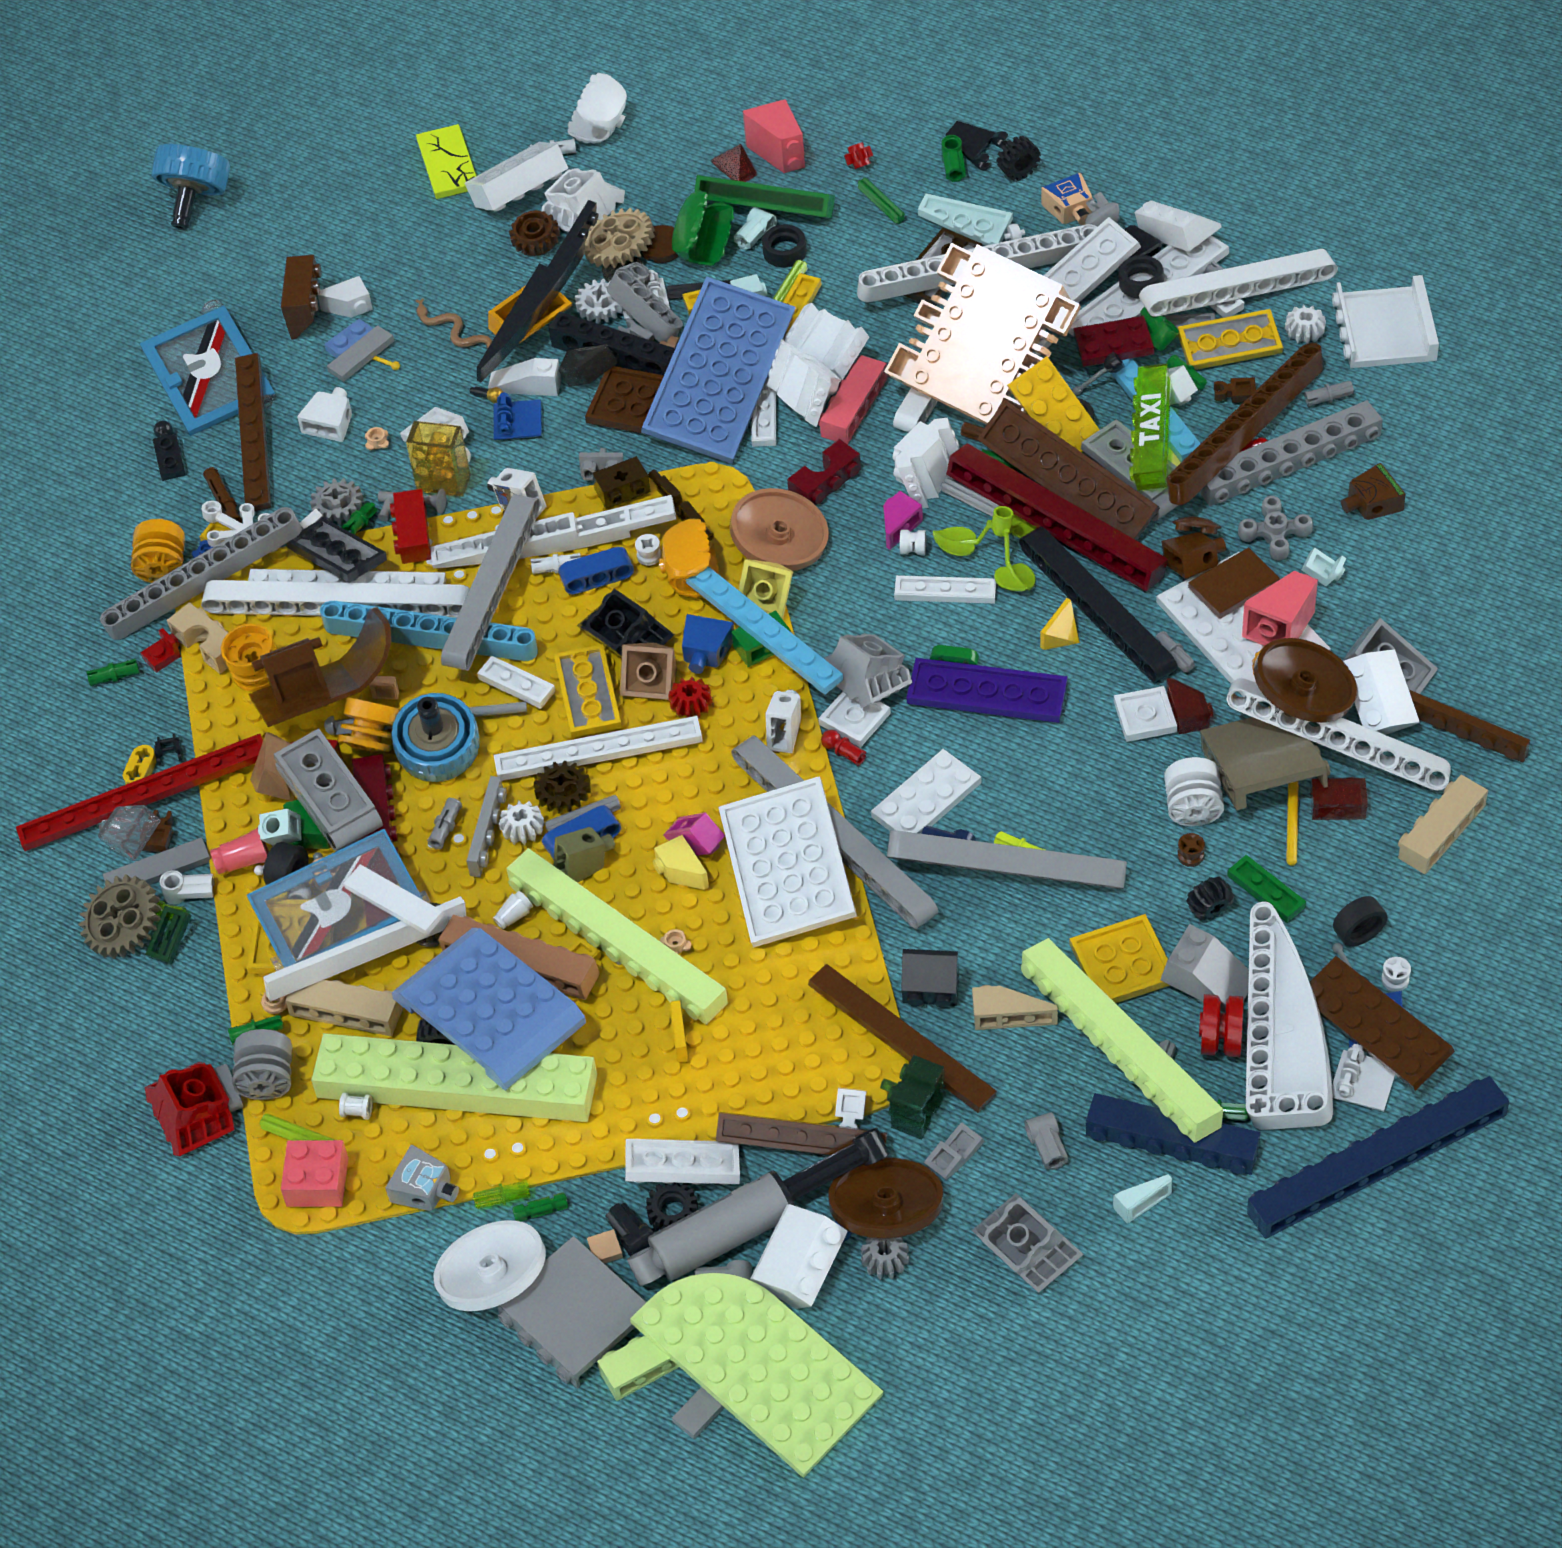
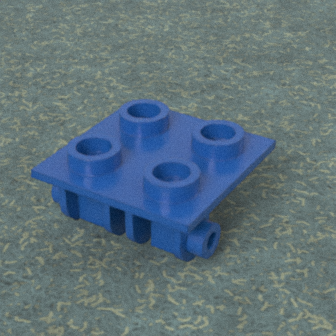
[494,392,542,440]

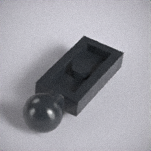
[153,420,186,481]

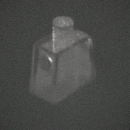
[98,805,161,861]

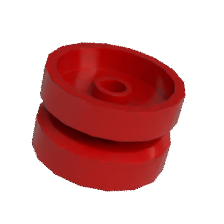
[1199,994,1243,1057]

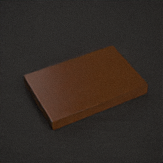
[1188,547,1280,619]

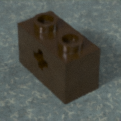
[592,456,651,509]

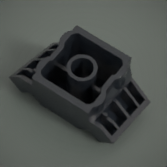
[577,588,675,658]

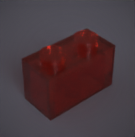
[1310,777,1368,820]

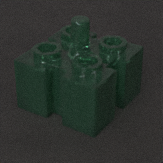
[880,1055,946,1140]

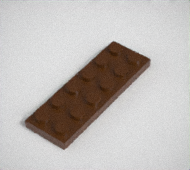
[1310,956,1455,1091]

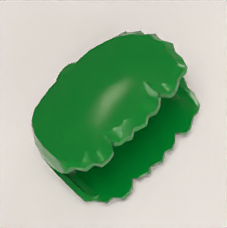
[672,190,734,266]

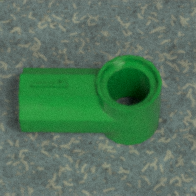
[941,135,966,182]
[1140,306,1179,351]

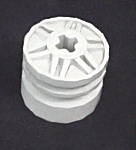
[1164,757,1224,826]

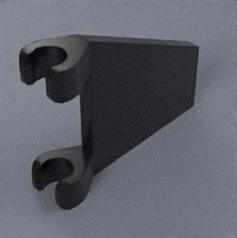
[945,121,1008,171]

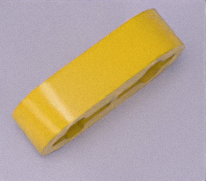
[122,745,156,785]

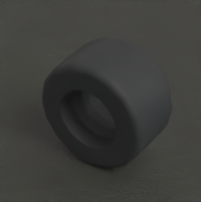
[263,842,309,893]

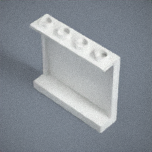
[1332,275,1439,368]

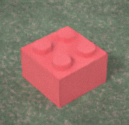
[281,1140,348,1207]

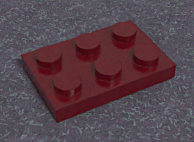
[1073,315,1154,367]

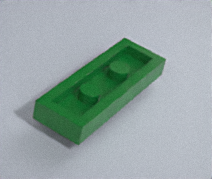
[1227,855,1306,923]

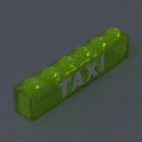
[1129,364,1171,491]

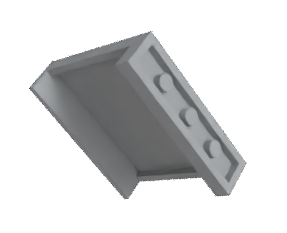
[498,1236,646,1389]

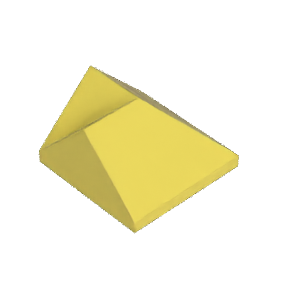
[738,559,793,619]

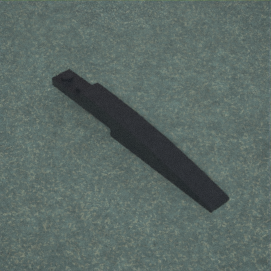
[477,200,599,382]

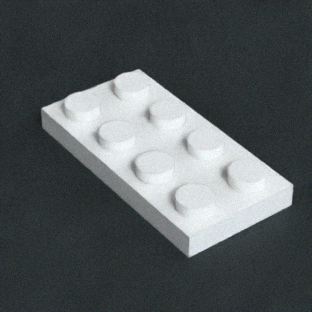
[1044,217,1141,303]
[871,749,982,834]
[625,1139,740,1185]

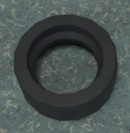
[762,224,807,268]
[1119,255,1164,299]
[1333,896,1388,947]

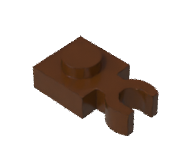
[1213,377,1256,403]
[140,810,174,852]

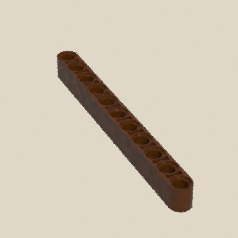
[1166,343,1323,505]

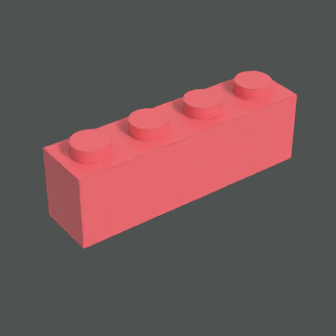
[818,355,887,444]

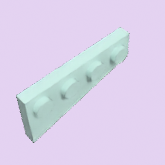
[918,194,1013,246]

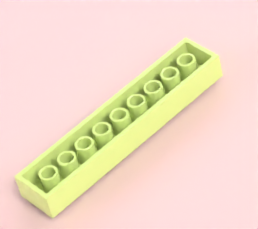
[311,1033,597,1122]

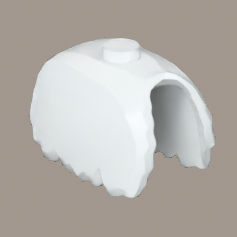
[568,73,627,144]

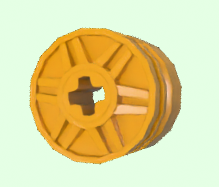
[131,519,185,583]
[221,623,277,691]
[337,697,400,753]

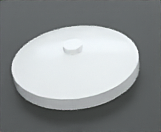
[434,1220,546,1311]

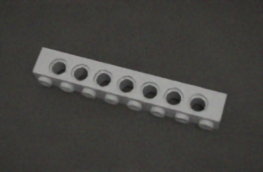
[1199,400,1383,506]

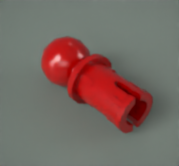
[821,730,866,766]

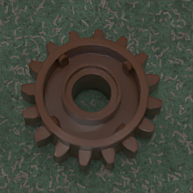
[509,210,560,256]

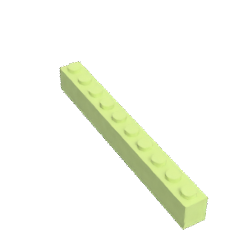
[506,848,728,1025]
[1021,938,1224,1143]

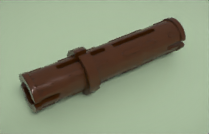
[203,467,243,523]

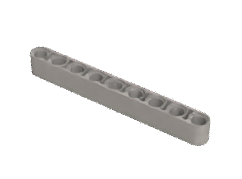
[441,494,540,671]
[100,507,301,640]
[887,830,1127,889]

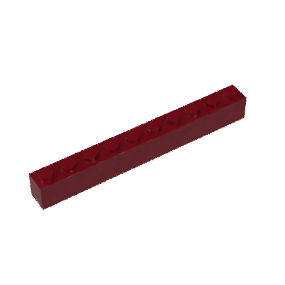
[946,443,1168,591]

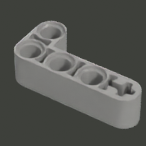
[607,262,683,342]

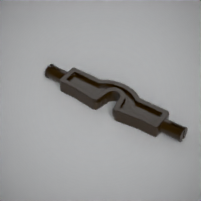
[648,469,714,541]

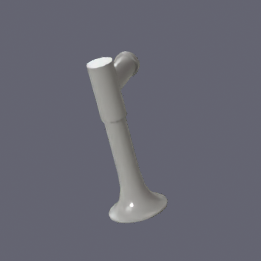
[378,489,447,521]

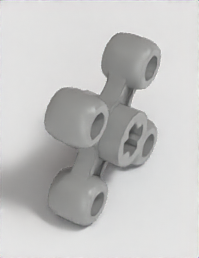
[1238,496,1313,561]

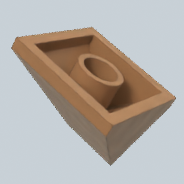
[620,643,677,699]
[250,732,295,801]

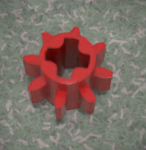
[844,142,874,169]

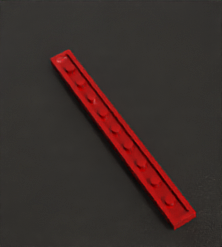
[16,733,263,851]

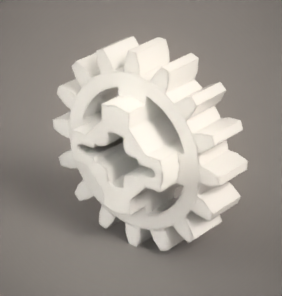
[575,279,623,323]

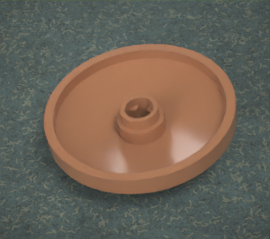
[729,488,829,571]

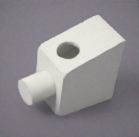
[297,387,352,442]
[766,690,801,753]

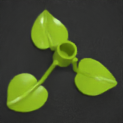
[933,506,1037,591]

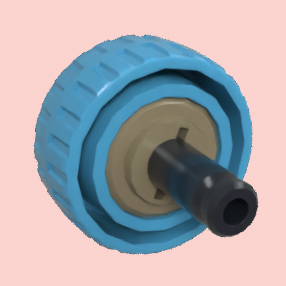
[152,144,230,229]
[391,693,480,782]

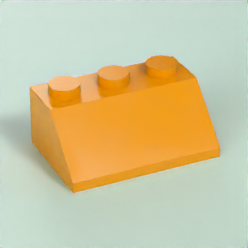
[488,285,572,344]

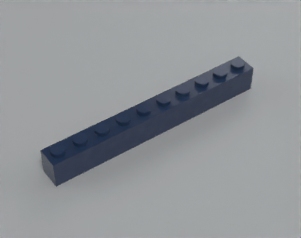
[1247,1076,1509,1239]

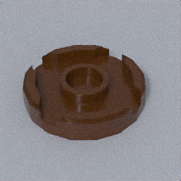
[640,225,679,263]

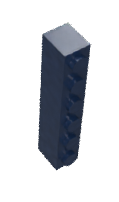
[1086,1093,1261,1175]

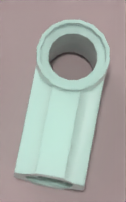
[734,207,777,251]

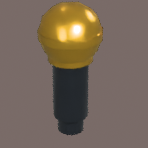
[470,386,503,403]

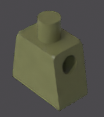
[554,827,615,883]

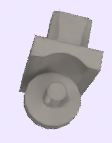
[579,448,623,480]

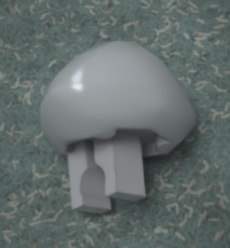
[1085,192,1120,227]

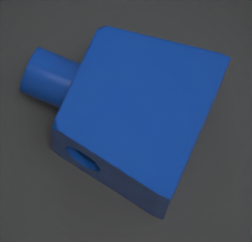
[682,614,734,674]

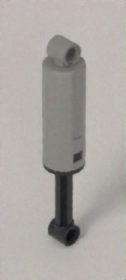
[627,1128,890,1286]

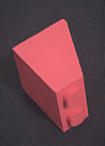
[743,99,805,173]
[1242,571,1318,646]

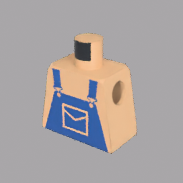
[1041,173,1093,225]

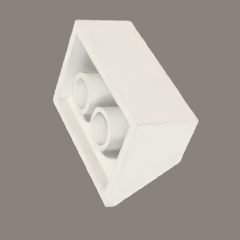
[1134,201,1222,251]
[1343,649,1420,735]
[750,1204,848,1309]

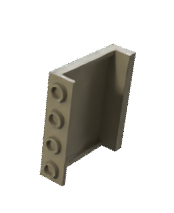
[1200,712,1330,810]

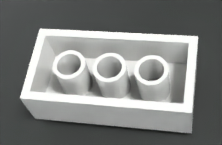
[465,142,568,212]

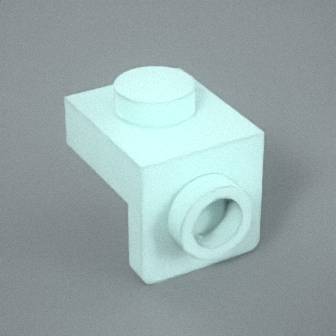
[1301,548,1346,586]

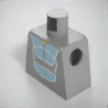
[385,1145,459,1211]

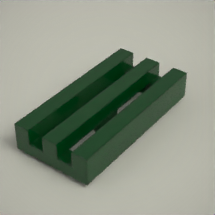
[145,906,192,965]

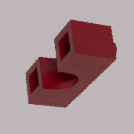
[787,439,861,505]

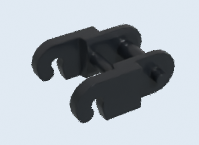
[154,733,183,766]

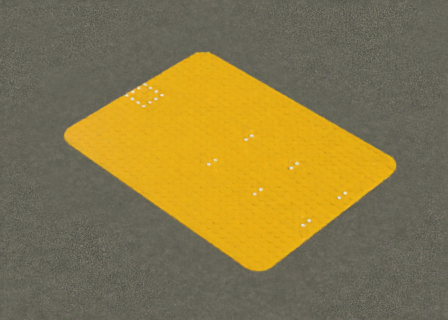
[175,462,911,1235]

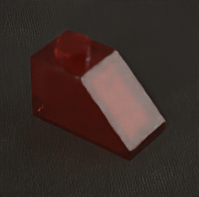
[1166,678,1213,734]

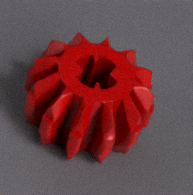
[668,677,712,719]

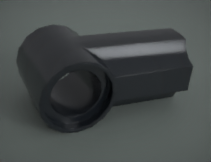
[605,1203,654,1256]

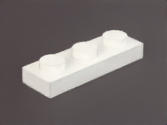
[477,656,555,709]

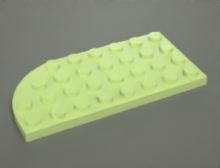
[630,1273,884,1478]

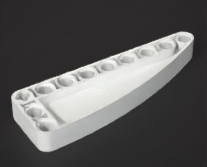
[1246,902,1333,1130]

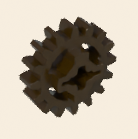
[534,761,591,814]

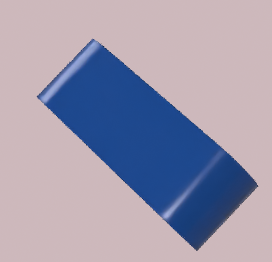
[558,547,634,594]
[542,805,621,860]

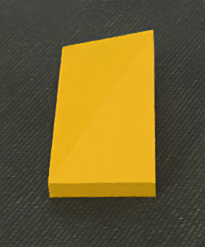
[1040,598,1079,650]

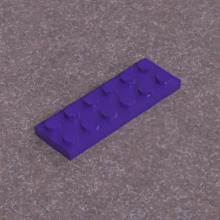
[906,658,1068,723]

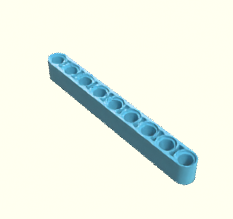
[320,601,538,661]

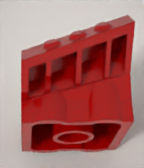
[144,1062,234,1156]

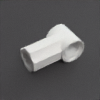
[160,870,214,905]

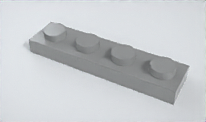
[467,776,507,877]

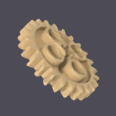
[585,208,655,268]

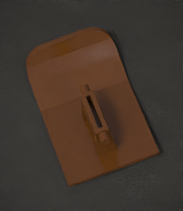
[249,607,391,727]

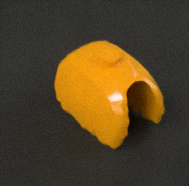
[659,519,719,598]

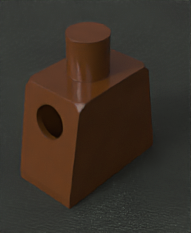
[1161,532,1226,579]

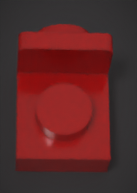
[140,628,181,673]

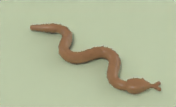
[416,298,492,349]

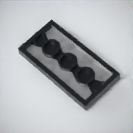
[286,518,387,583]

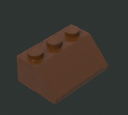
[281,255,322,340]

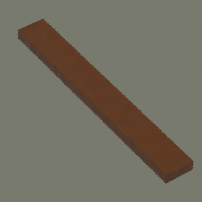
[808,964,997,1113]

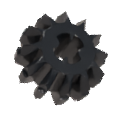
[1186,876,1234,920]

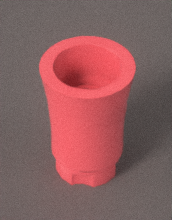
[210,827,269,874]

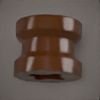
[1178,833,1205,867]

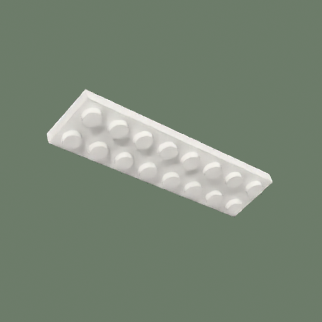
[1068,236,1229,336]

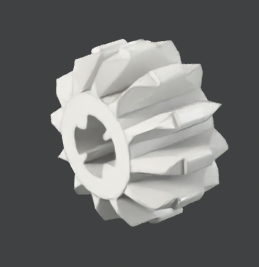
[1285,304,1326,344]
[499,800,544,846]

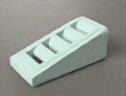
[1113,1174,1172,1223]

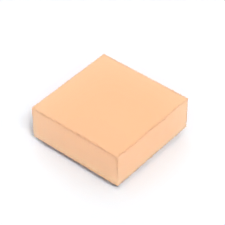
[369,676,399,699]
[587,1229,623,1264]

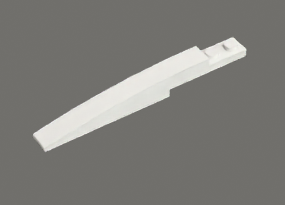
[430,495,676,568]

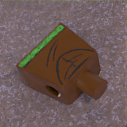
[1341,463,1406,520]

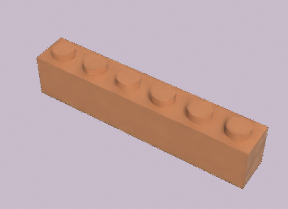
[438,914,600,1000]

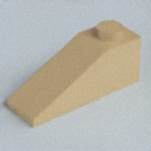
[972,985,1058,1030]

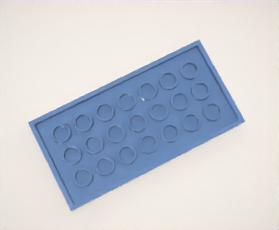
[641,276,795,464]

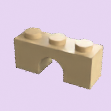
[167,602,228,674]

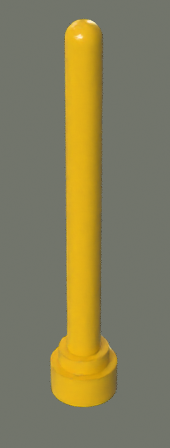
[1286,781,1299,866]

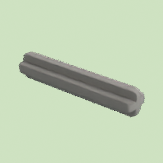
[941,478,999,517]
[545,795,621,832]

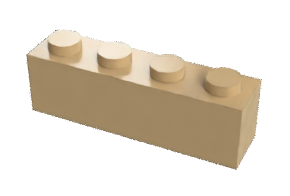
[1398,774,1488,874]
[286,980,403,1036]

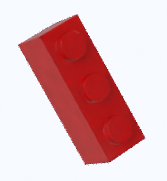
[390,489,432,564]

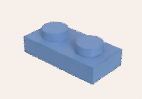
[324,319,373,358]

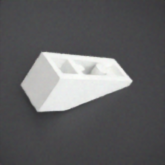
[488,358,562,396]

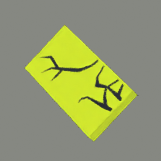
[416,124,476,199]

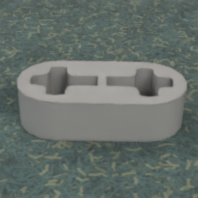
[214,1063,244,1112]

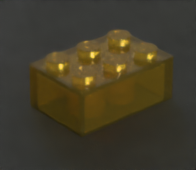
[406,421,471,496]

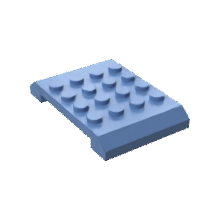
[392,927,586,1090]

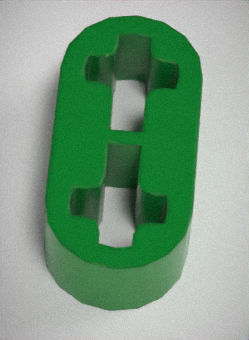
[930,645,979,665]

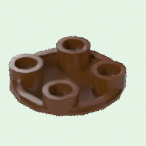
[1172,517,1222,534]

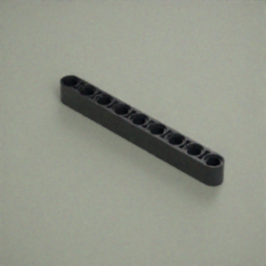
[1019,526,1177,683]

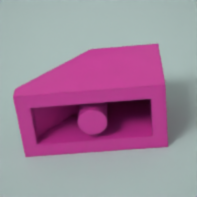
[883,491,923,550]
[663,812,725,856]

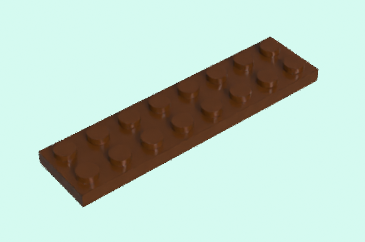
[977,399,1160,541]

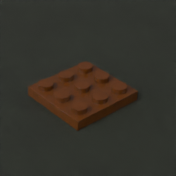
[585,365,664,434]

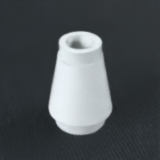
[493,891,533,930]

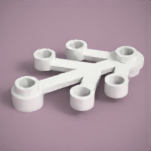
[202,501,279,553]

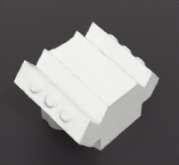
[542,168,625,232]
[783,303,869,380]
[767,339,841,427]
[893,418,960,508]

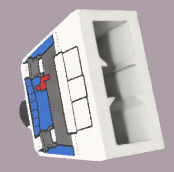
[487,468,547,517]

